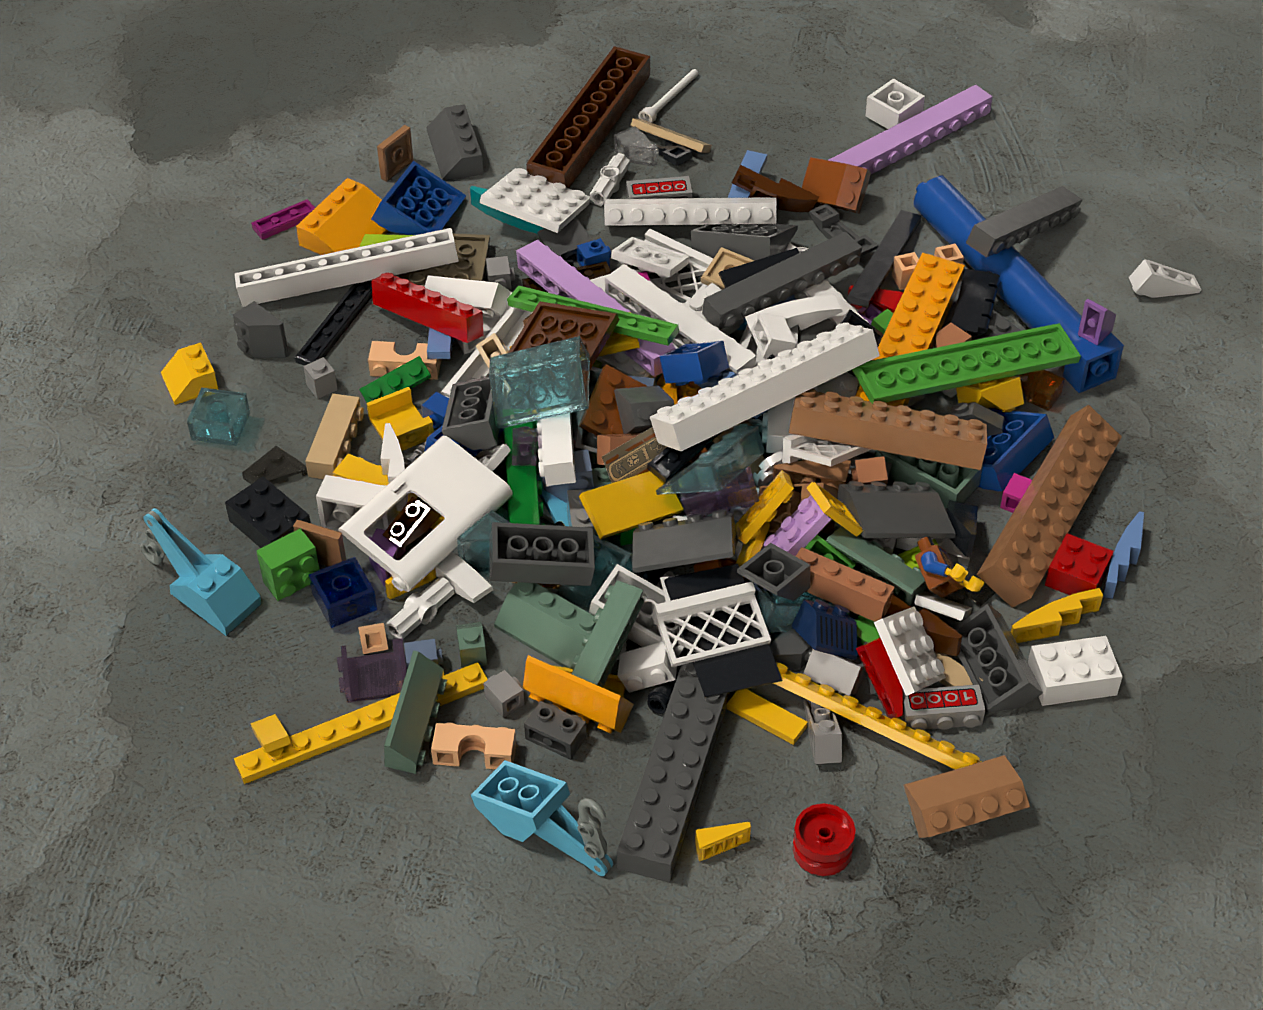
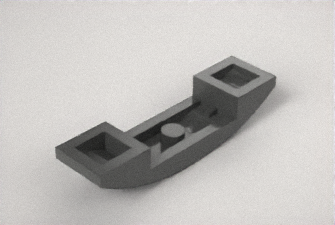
[809,204,879,256]

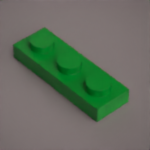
[359,356,431,403]

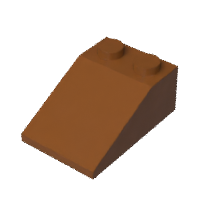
[802,157,871,214]

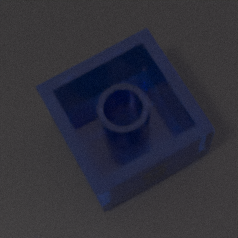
[309,557,378,628]

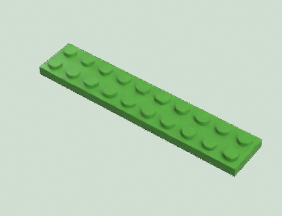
[852,323,1081,404]

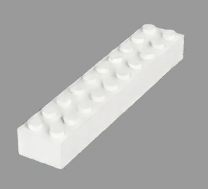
[650,323,880,451]

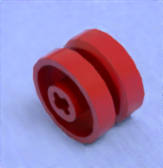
[792,803,856,876]

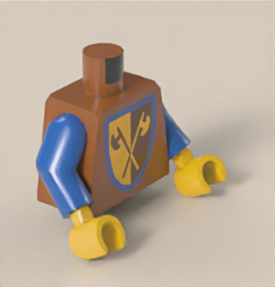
[915,536,984,598]

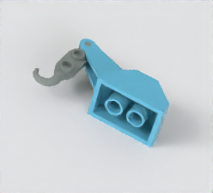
[140,508,261,636]
[471,760,613,876]

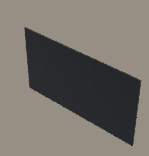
[664,564,782,697]

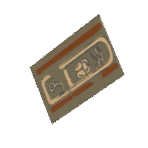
[602,427,667,483]

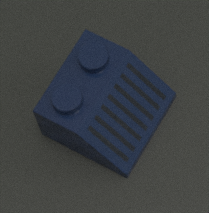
[791,599,858,660]

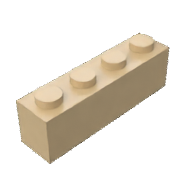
[305,393,364,479]

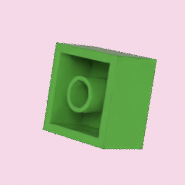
[256,528,321,601]

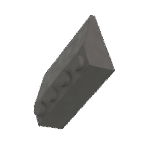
[691,224,798,261]
[837,481,956,538]
[632,510,738,573]

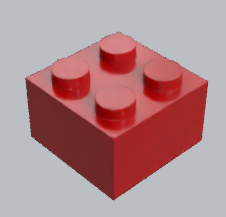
[1045,533,1114,595]

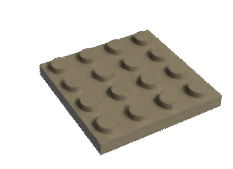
[395,234,490,286]

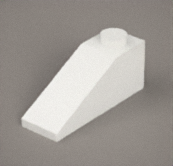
[1129,259,1201,298]

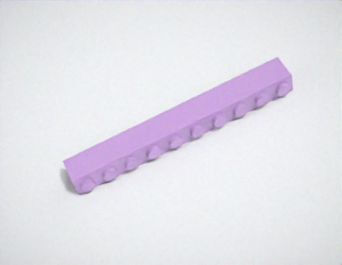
[829,85,992,174]
[516,240,676,377]

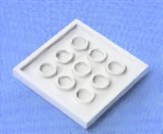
[480,168,590,233]

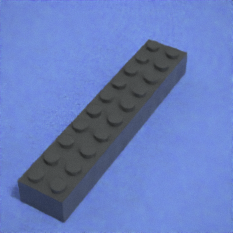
[617,649,732,883]

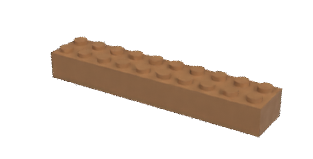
[977,405,1122,608]

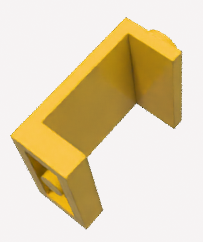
[367,387,434,451]

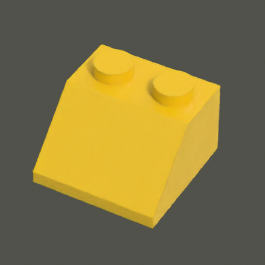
[161,342,219,405]

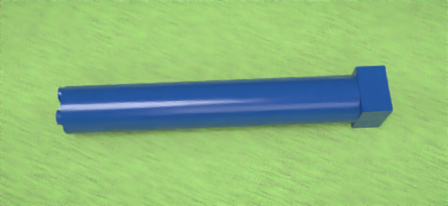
[914,175,1124,393]

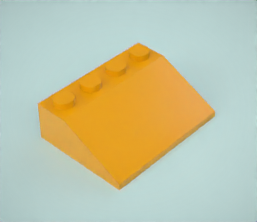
[296,178,388,255]

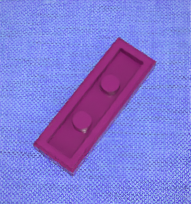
[251,199,315,240]

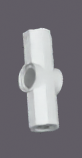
[590,153,630,206]
[386,577,455,640]

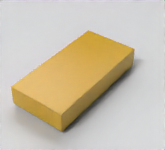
[250,714,291,753]

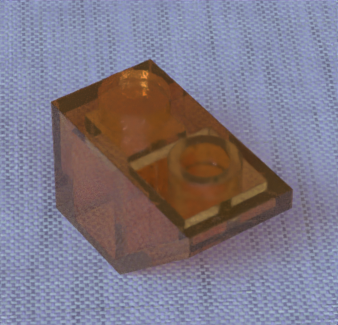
[1019,370,1064,411]

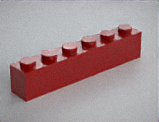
[371,273,484,343]

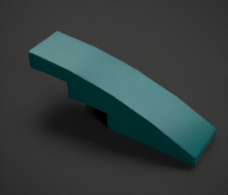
[470,186,544,234]

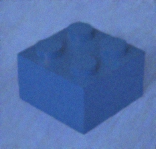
[659,341,729,386]

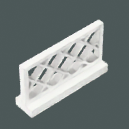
[626,229,713,303]
[782,434,872,467]
[652,582,771,667]

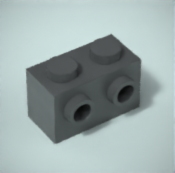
[524,701,587,760]

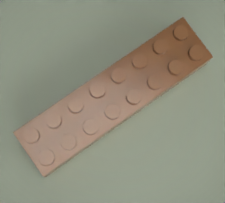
[789,388,987,470]

